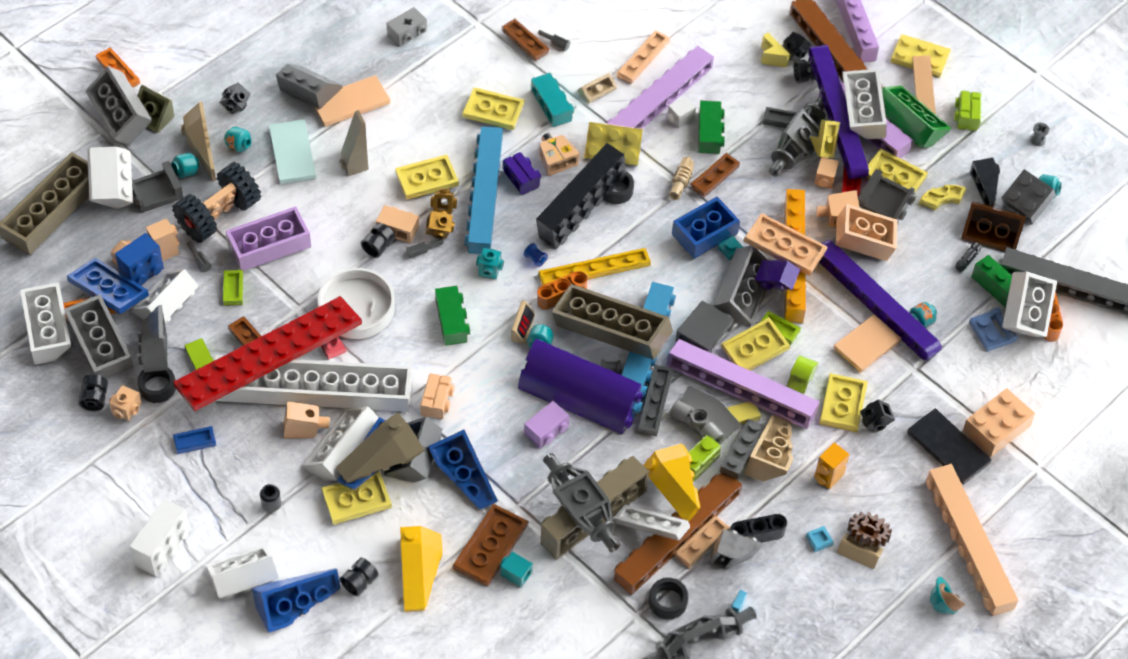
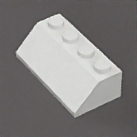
[843,69,887,139]
[20,282,71,365]
[301,406,378,481]

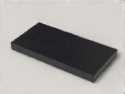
[907,408,992,485]

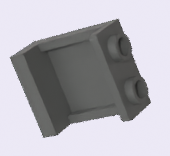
[132,161,183,213]
[858,169,916,224]
[675,300,734,354]

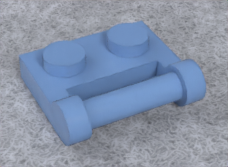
[969,307,1018,352]

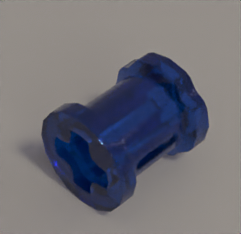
[523,243,548,267]

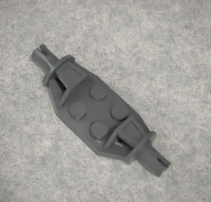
[769,97,826,177]
[543,453,620,553]
[642,606,757,659]

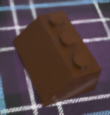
[961,201,1026,251]

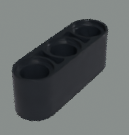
[730,514,787,543]

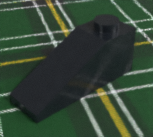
[970,157,1000,207]

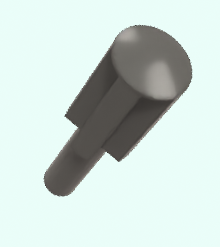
[537,30,571,51]
[406,239,444,258]
[186,241,212,272]

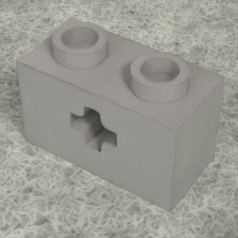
[386,7,427,47]

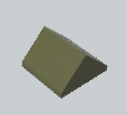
[137,85,175,133]

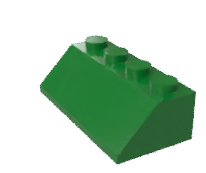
[882,85,952,148]

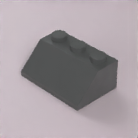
[276,64,343,109]
[138,305,168,373]
[384,416,443,483]

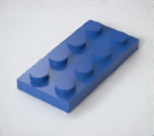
[67,258,149,314]

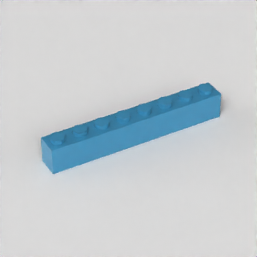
[465,127,503,254]
[622,282,676,420]

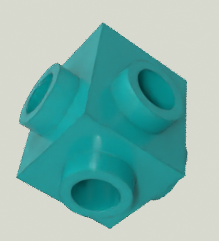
[476,248,504,280]

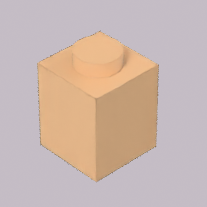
[814,157,839,189]

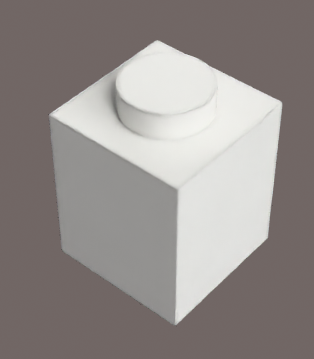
[667,96,696,128]

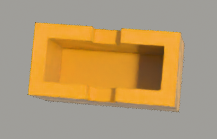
[814,442,850,489]

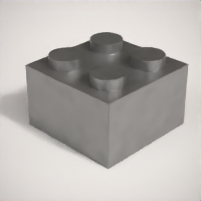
[1001,169,1056,224]

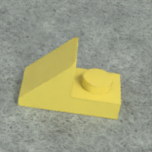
[761,33,790,67]
[810,120,840,158]

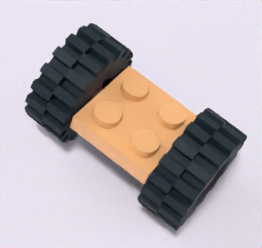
[172,162,261,243]

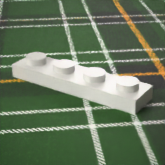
[614,505,690,540]

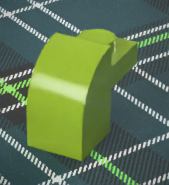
[786,355,819,394]

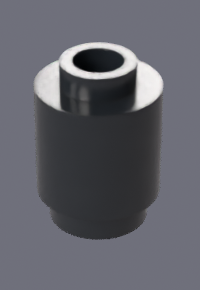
[260,484,282,512]

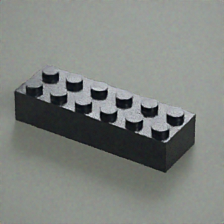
[536,143,626,249]

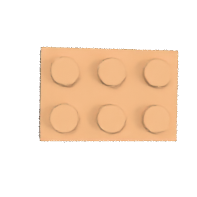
[836,204,897,261]
[962,388,1036,458]

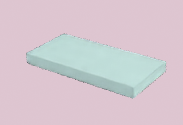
[269,119,316,184]

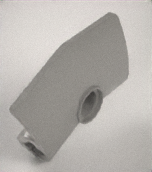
[670,386,740,444]

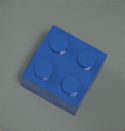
[115,233,164,285]

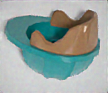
[930,577,965,614]

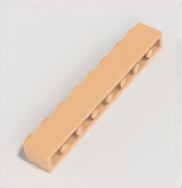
[926,464,1019,616]

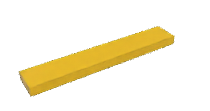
[538,248,651,285]

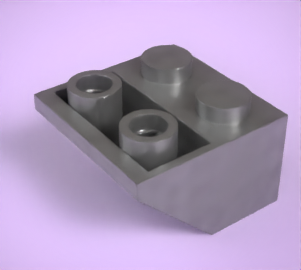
[708,529,763,570]

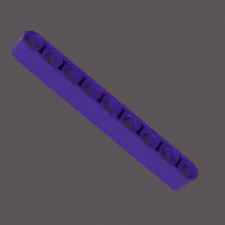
[808,45,869,180]
[819,239,942,361]

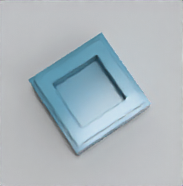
[806,526,834,552]
[731,590,747,614]

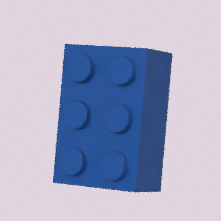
[672,196,740,259]

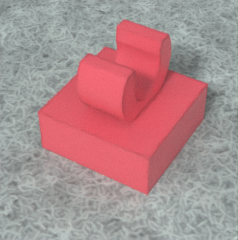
[321,337,346,360]

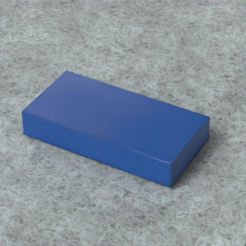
[173,426,217,454]

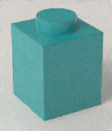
[500,551,533,588]

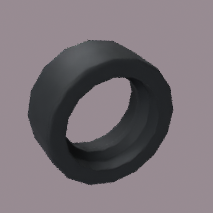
[603,171,634,204]
[137,368,176,403]
[649,578,689,619]

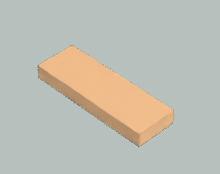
[674,515,730,569]

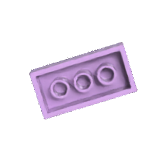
[226,206,311,271]

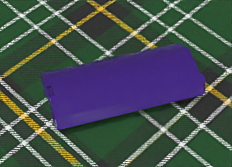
[518,338,643,435]

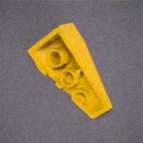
[643,443,700,522]
[400,526,443,612]

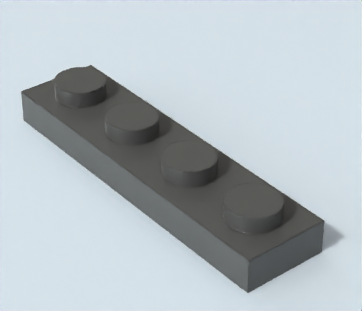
[638,365,674,437]
[719,419,766,479]

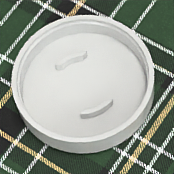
[318,268,395,339]

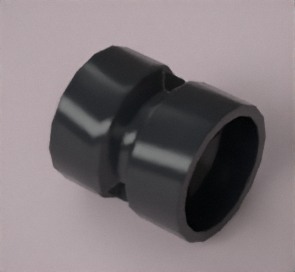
[793,58,816,83]
[360,223,395,258]
[78,374,108,411]
[339,557,379,597]

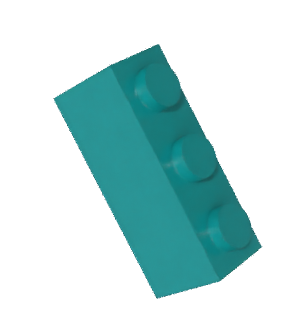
[531,72,574,127]

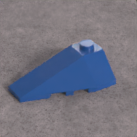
[428,429,498,510]
[252,568,341,633]

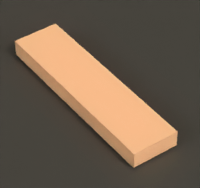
[617,30,670,84]
[912,55,936,114]

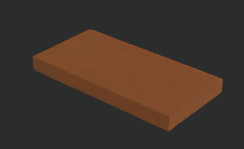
[452,503,529,587]

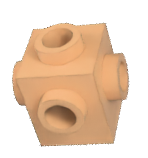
[109,385,142,421]

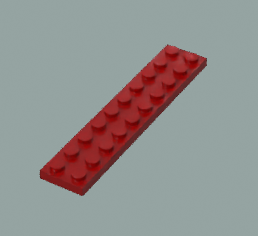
[173,296,362,411]

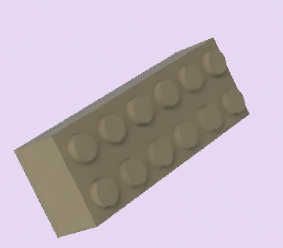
[0,152,89,255]
[552,284,673,360]
[540,455,649,560]

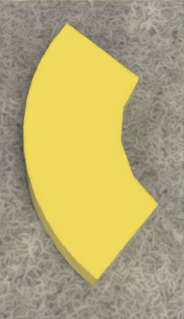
[919,185,966,211]

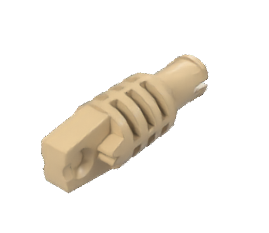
[669,157,694,200]

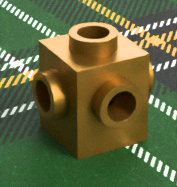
[430,189,457,214]
[425,211,455,239]

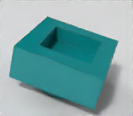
[718,236,743,261]

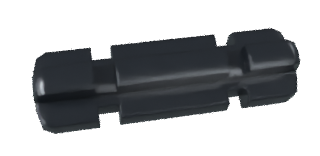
[955,242,982,272]

